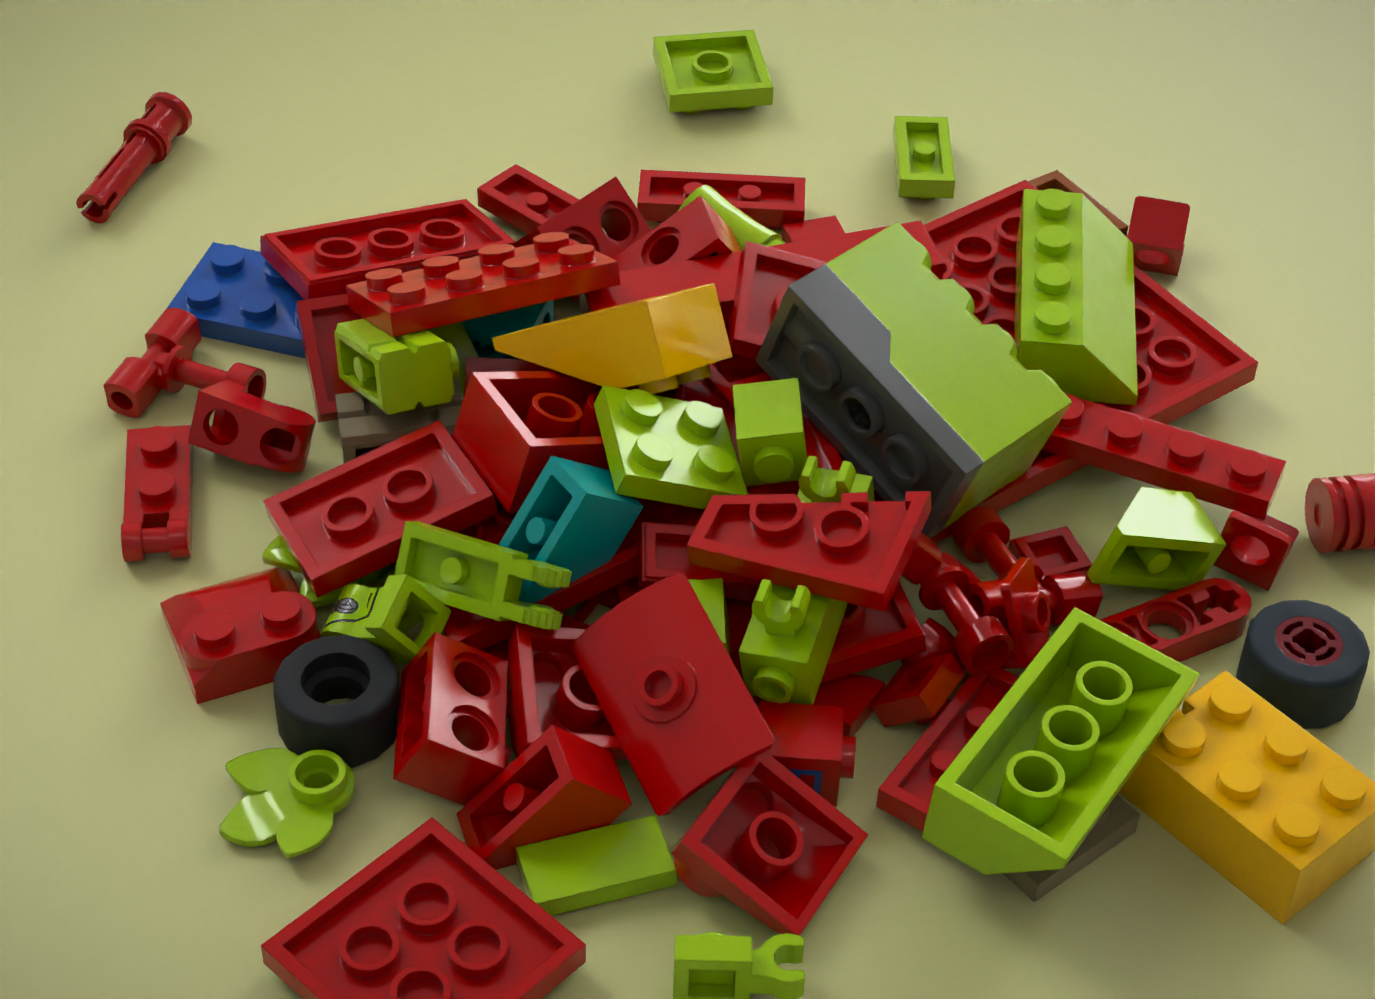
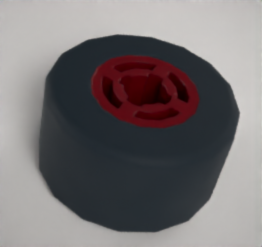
[1236,600,1370,729]

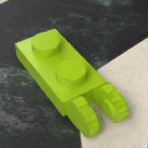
[394,521,572,630]

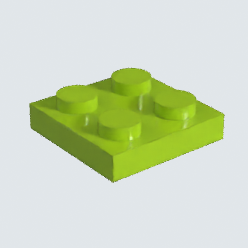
[653,30,774,114]
[594,385,748,509]

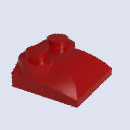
[160,567,321,704]
[507,624,628,760]
[671,751,869,936]

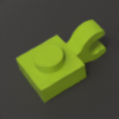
[673,932,805,999]

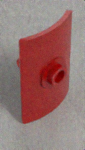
[572,572,774,816]

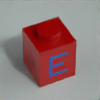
[759,701,856,807]

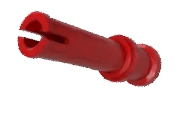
[76,92,192,223]

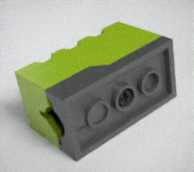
[755,221,1072,538]

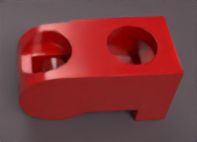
[188,379,316,473]

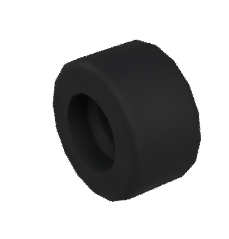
[274,635,400,768]

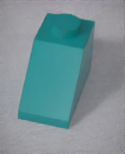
[499,456,644,603]

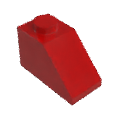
[456,725,632,870]

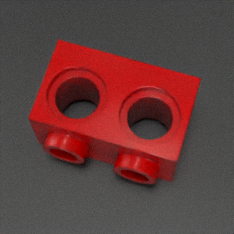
[512,176,651,301]
[393,632,510,806]

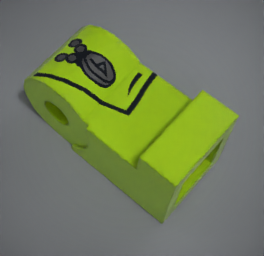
[320,574,452,664]

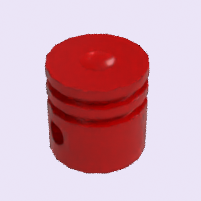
[1305,473,1375,553]

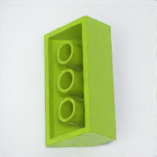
[1014,189,1138,406]
[922,607,1200,875]

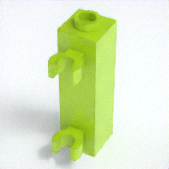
[739,456,875,705]

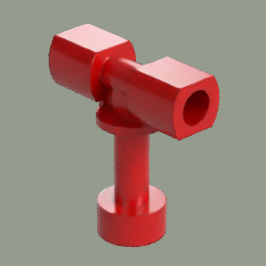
[103,308,266,418]
[952,506,1103,631]
[901,532,1015,675]

